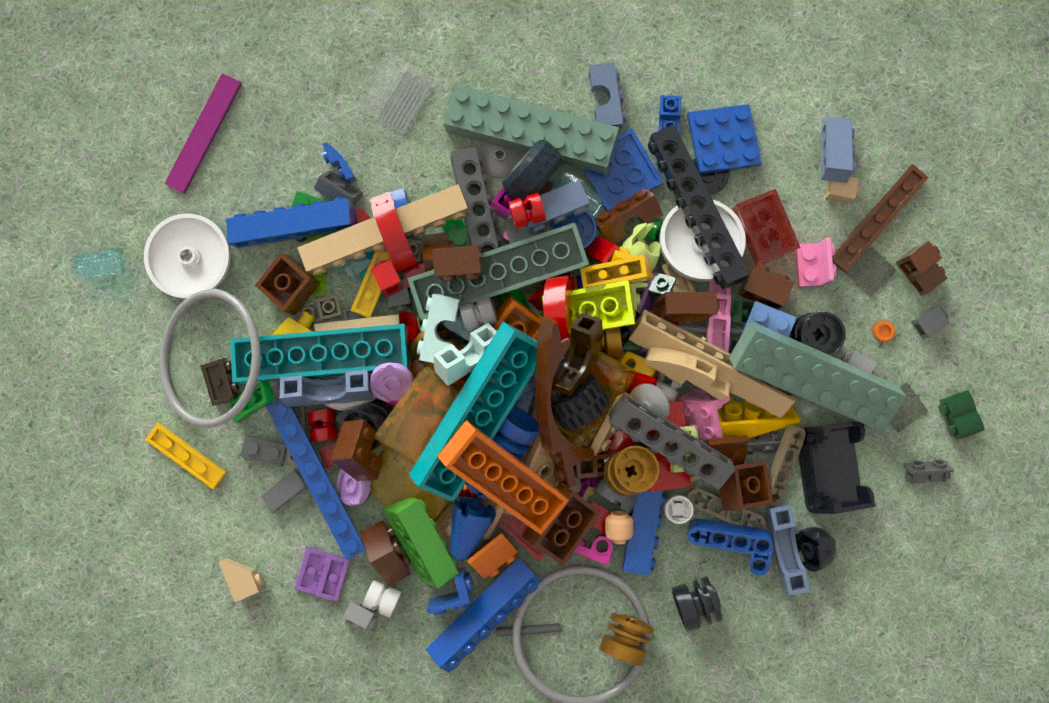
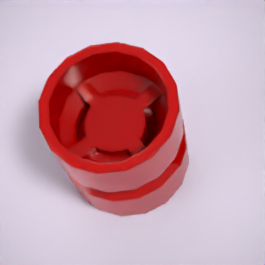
[508,193,546,230]
[307,409,338,442]

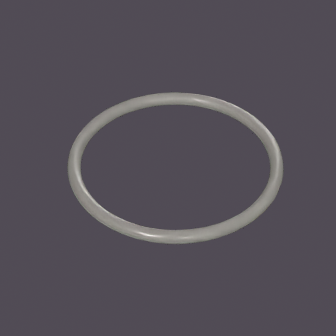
[159,289,261,428]
[512,566,650,703]

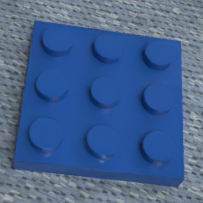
[687,104,762,174]
[581,128,664,211]

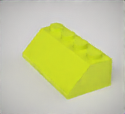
[542,280,635,330]

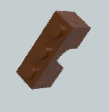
[594,188,664,244]

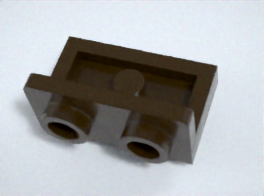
[200,357,240,406]

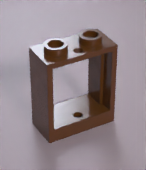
[653,292,720,322]

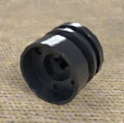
[791,312,846,356]
[341,399,399,451]
[671,576,722,632]

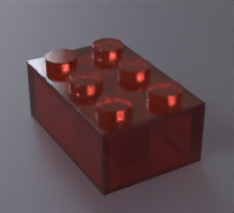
[732,189,801,267]

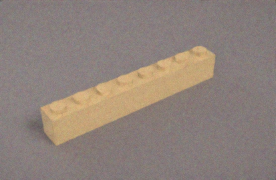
[297,184,469,276]
[629,309,796,418]

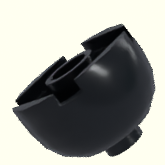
[795,527,836,572]

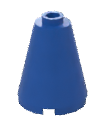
[449,496,496,561]

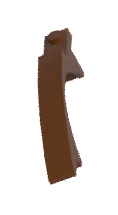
[535,316,594,488]

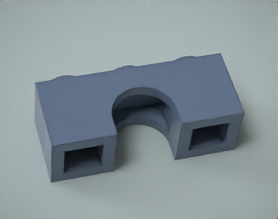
[588,62,626,129]

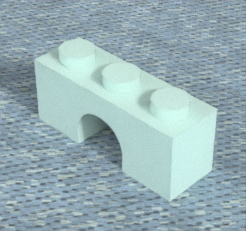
[417,293,461,363]
[433,323,497,386]

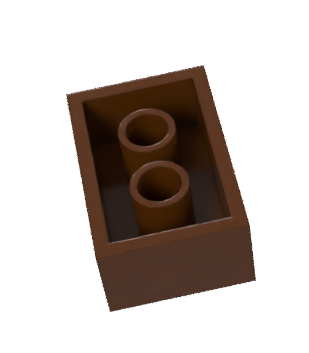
[522,483,601,567]

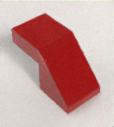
[585,236,618,264]

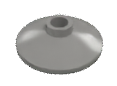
[480,143,521,178]
[630,384,670,421]

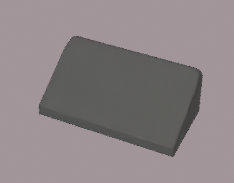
[314,170,363,204]
[261,469,307,513]

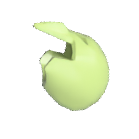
[622,223,661,271]

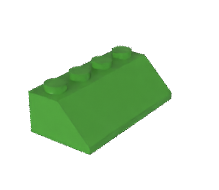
[382,497,459,588]

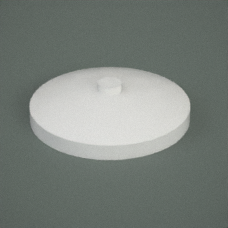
[659,200,746,282]
[144,214,231,299]

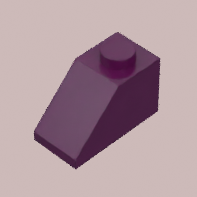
[489,188,515,220]

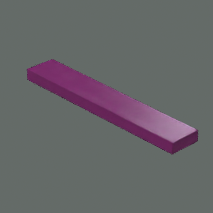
[164,73,242,194]

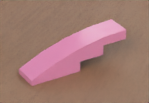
[706,280,731,352]

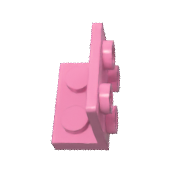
[795,238,836,287]
[679,388,730,440]

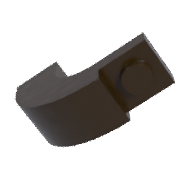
[551,312,603,396]

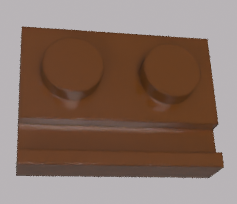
[703,435,751,467]

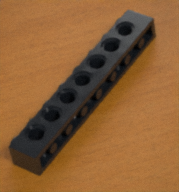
[648,125,750,290]

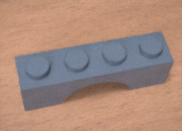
[280,370,373,407]
[765,503,810,596]

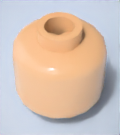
[605,510,634,544]

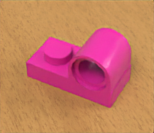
[574,535,613,565]

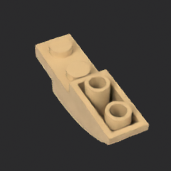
[645,347,730,401]

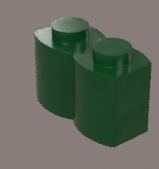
[939,390,985,439]

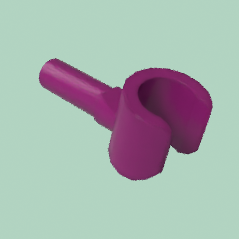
[578,477,598,498]

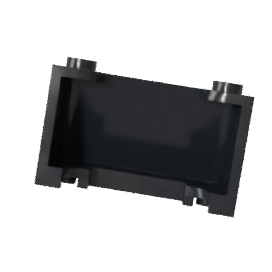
[799,421,876,514]

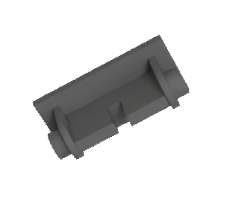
[746,431,780,455]
[904,459,954,484]

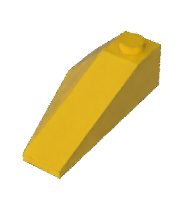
[717,395,801,438]

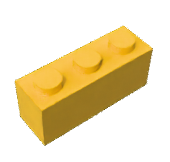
[580,255,653,289]

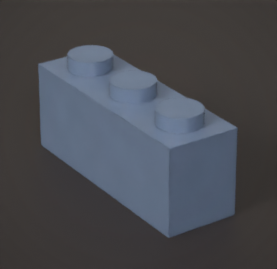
[821,116,856,183]
[526,179,590,233]

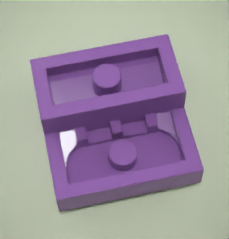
[294,546,349,601]

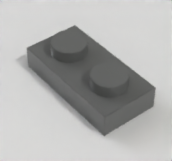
[240,435,287,466]

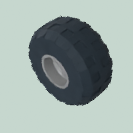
[502,140,562,200]

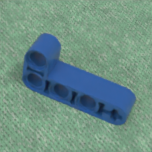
[687,518,773,575]

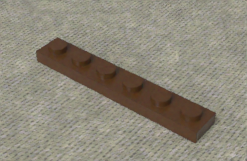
[832,164,929,273]

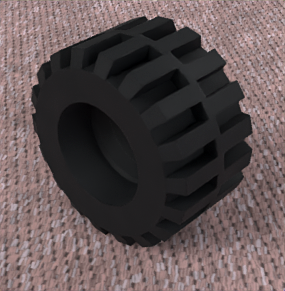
[551,375,610,430]

